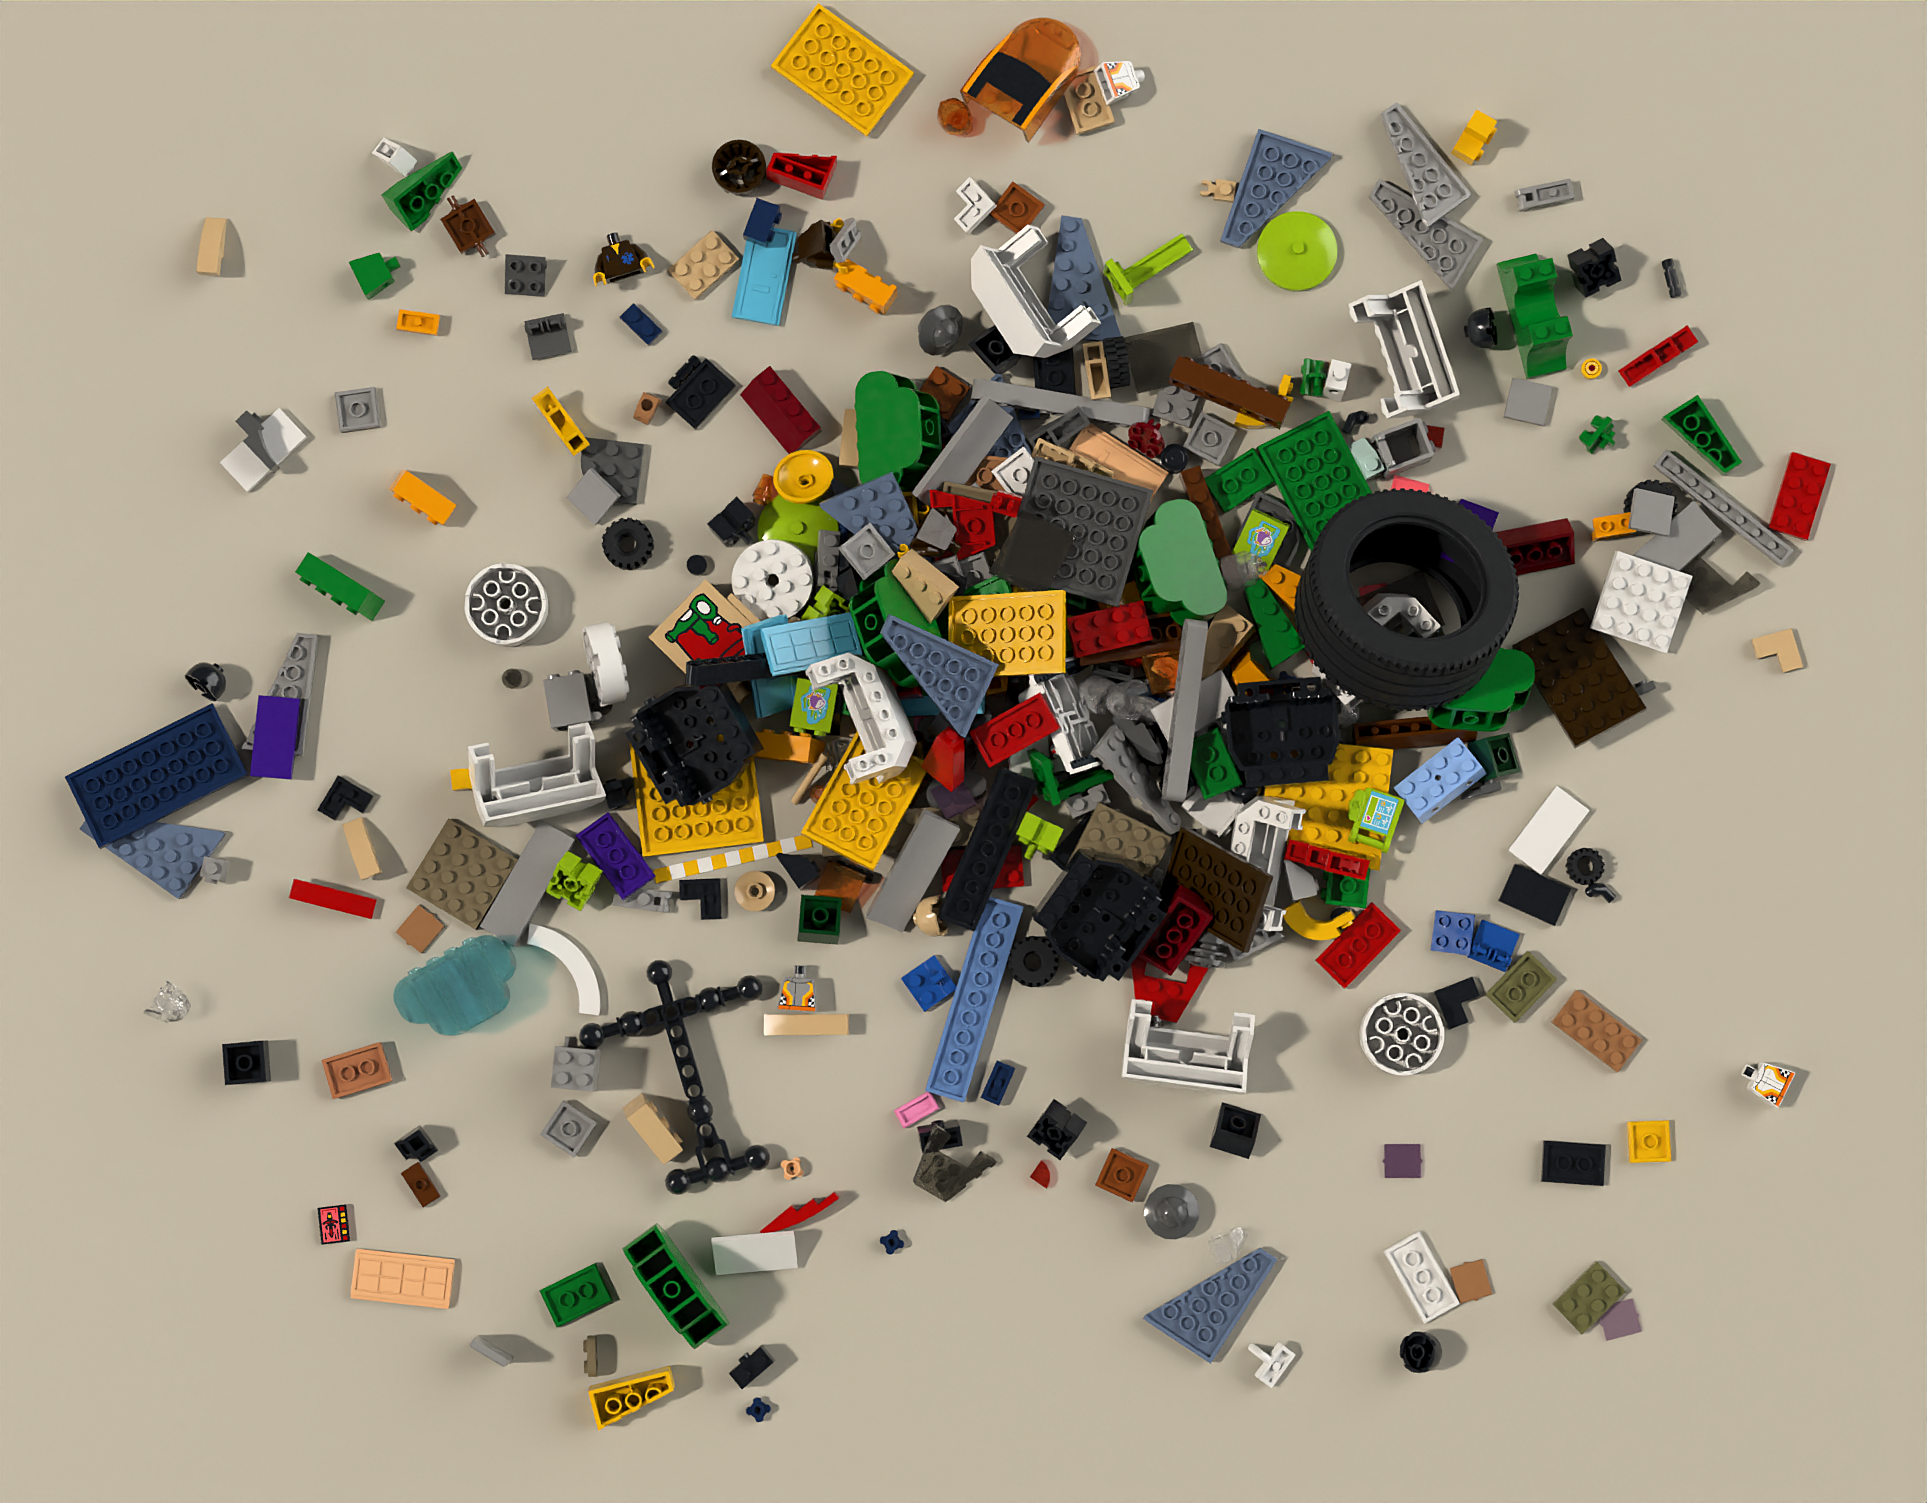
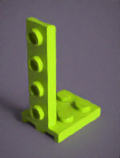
[1103,233,1193,306]

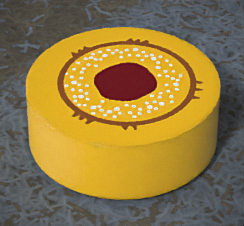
[1580,358,1602,380]

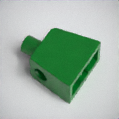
[349,253,401,300]

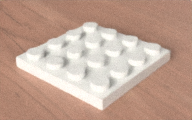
[1590,551,1692,653]

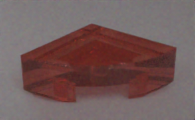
[1427,425,1445,449]
[1030,1160,1050,1189]

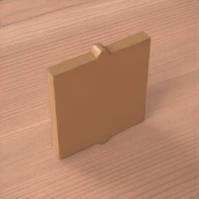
[396,905,444,954]
[1449,1259,1492,1303]

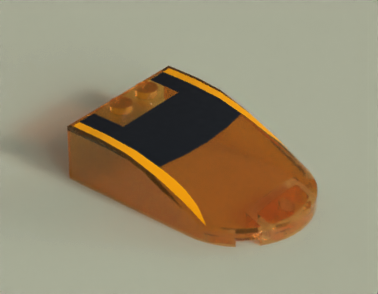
[960,18,1081,143]

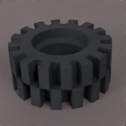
[1565,848,1605,885]

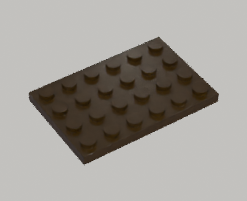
[1512,608,1647,748]
[1160,827,1274,953]

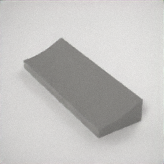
[912,395,1014,510]
[1604,500,1722,584]
[866,809,960,933]
[480,821,577,947]

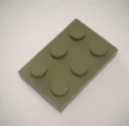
[1484,951,1557,1023]
[1552,1261,1626,1334]

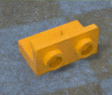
[1591,512,1636,541]

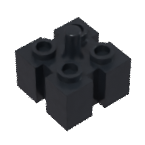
[1567,238,1622,298]
[707,497,756,547]
[1026,1099,1087,1160]

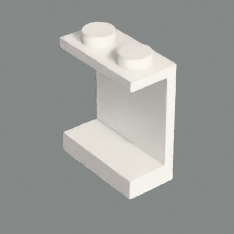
[1181,787,1244,838]

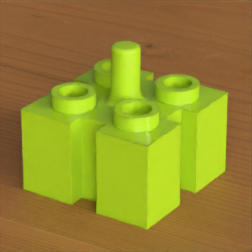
[801,585,852,621]
[1016,812,1064,860]
[545,851,603,911]

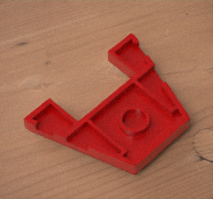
[929,489,996,561]
[1131,956,1208,1023]

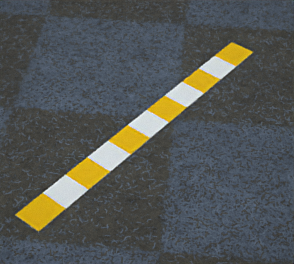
[653,835,813,883]

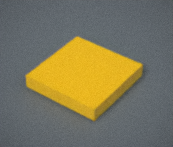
[1627,1120,1671,1163]

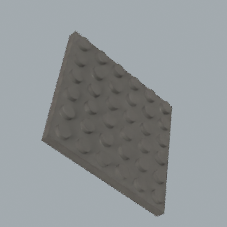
[1000,456,1153,608]

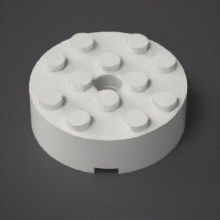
[732,539,815,620]
[464,563,548,647]
[583,622,629,707]
[1359,993,1445,1075]

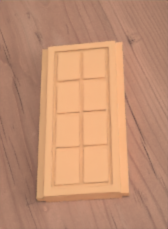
[1069,423,1169,502]
[350,1248,455,1309]

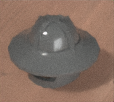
[918,305,963,356]
[1144,1184,1199,1240]

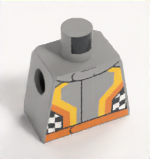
[777,965,817,1012]

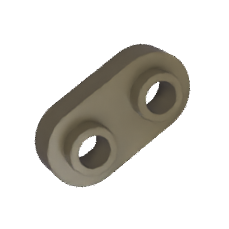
[583,1335,598,1377]

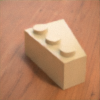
[892,548,959,624]
[623,1093,683,1165]

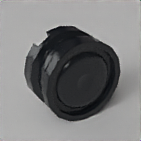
[1160,444,1189,474]

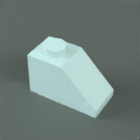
[1347,437,1385,481]

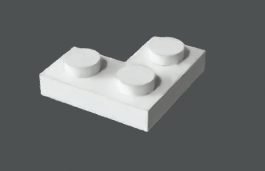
[954,177,997,234]

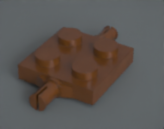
[440,195,496,257]

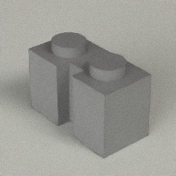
[1064,784,1110,820]

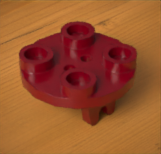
[1128,419,1165,458]

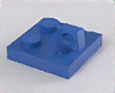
[901,955,956,1012]

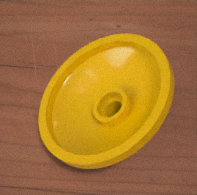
[773,450,834,504]

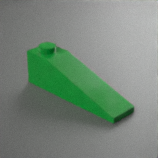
[381,151,462,231]

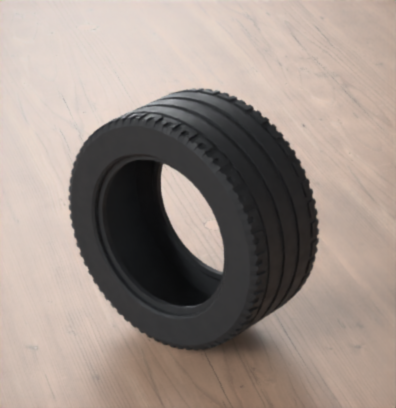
[1294,488,1519,711]

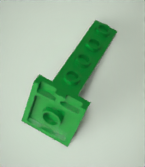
[1027,748,1114,806]

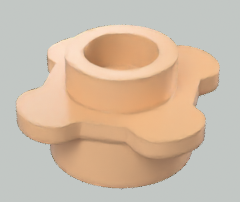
[781,1157,804,1180]

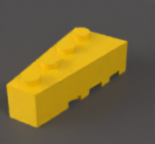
[588,1365,675,1431]

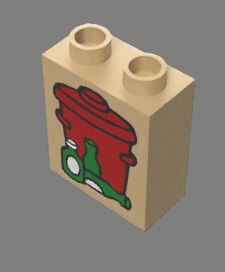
[648,579,751,705]

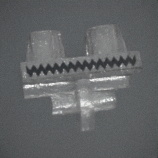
[823,740,849,773]

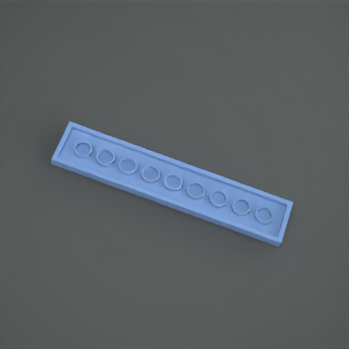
[925,896,1023,1103]

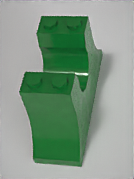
[1496,253,1573,379]

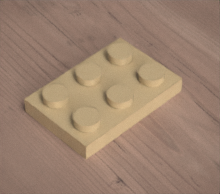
[1060,66,1115,135]
[668,230,740,300]

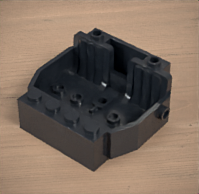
[1221,676,1341,789]
[625,683,764,807]
[1032,849,1167,982]

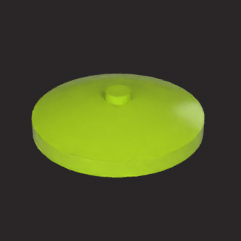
[1257,211,1337,292]
[757,495,838,568]

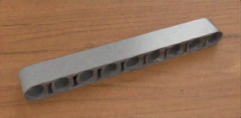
[971,379,1150,428]
[1162,618,1208,802]

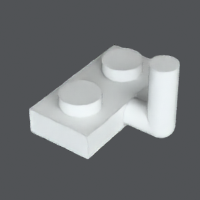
[1248,1342,1296,1388]

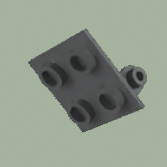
[505,254,547,297]
[524,313,572,360]

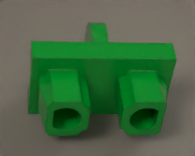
[1300,358,1327,397]
[1579,415,1615,454]

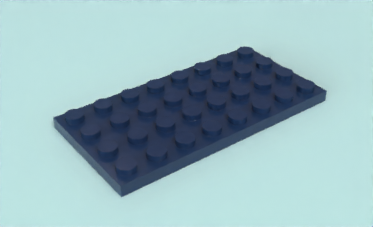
[65,703,248,849]

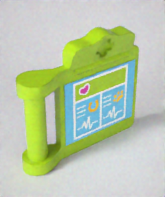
[1347,787,1404,854]

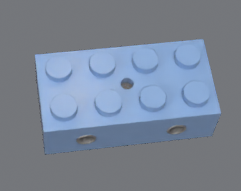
[1393,738,1487,824]

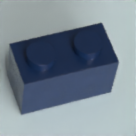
[743,198,782,248]

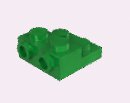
[1321,868,1370,909]

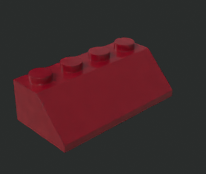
[740,366,822,454]
[1496,518,1575,576]
[1137,885,1214,976]

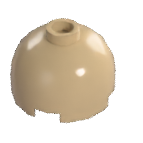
[913,895,949,937]

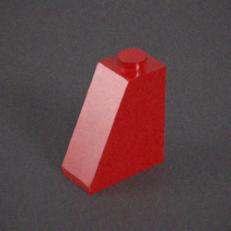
[921,726,964,792]

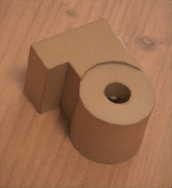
[633,392,663,425]

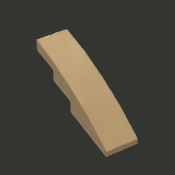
[1031,438,1115,478]
[764,1014,849,1035]

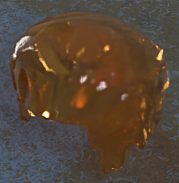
[937,98,973,135]

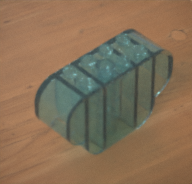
[393,935,516,1036]

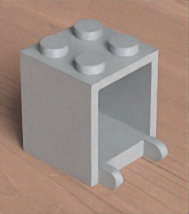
[1370,418,1436,479]
[543,670,605,732]
[551,1037,601,1092]

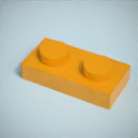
[396,309,440,336]

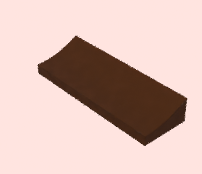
[1077,612,1183,666]

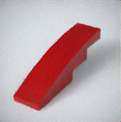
[1618,325,1699,387]
[1284,838,1370,880]
[289,879,377,919]
[760,1191,840,1233]

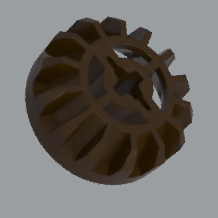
[712,140,767,196]

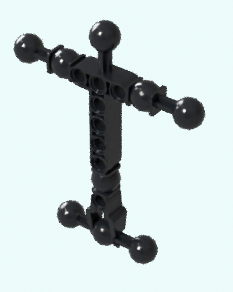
[579,960,770,1195]

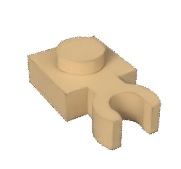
[1200,179,1236,203]

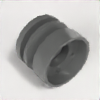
[1183,930,1229,969]

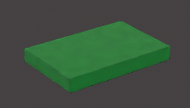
[1204,448,1274,514]
[1190,728,1242,800]
[539,1263,613,1327]

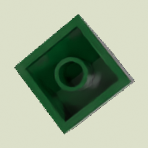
[1467,733,1521,783]
[797,894,842,945]

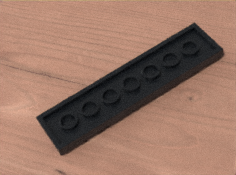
[937,766,1038,931]

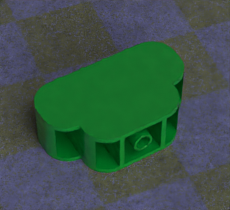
[854,371,942,492]
[1131,499,1227,626]
[849,559,942,688]
[1427,648,1535,732]
[622,1223,730,1349]

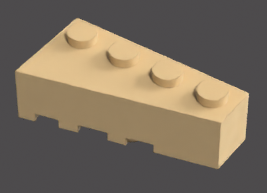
[1201,604,1256,680]

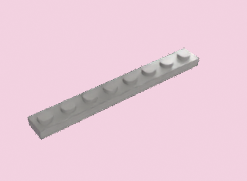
[1653,449,1794,567]

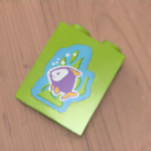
[1232,508,1290,572]
[790,678,839,737]

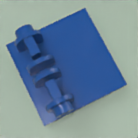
[1430,910,1475,956]
[1467,919,1520,972]

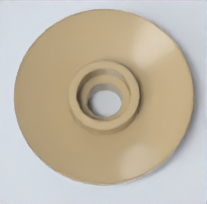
[734,871,775,912]

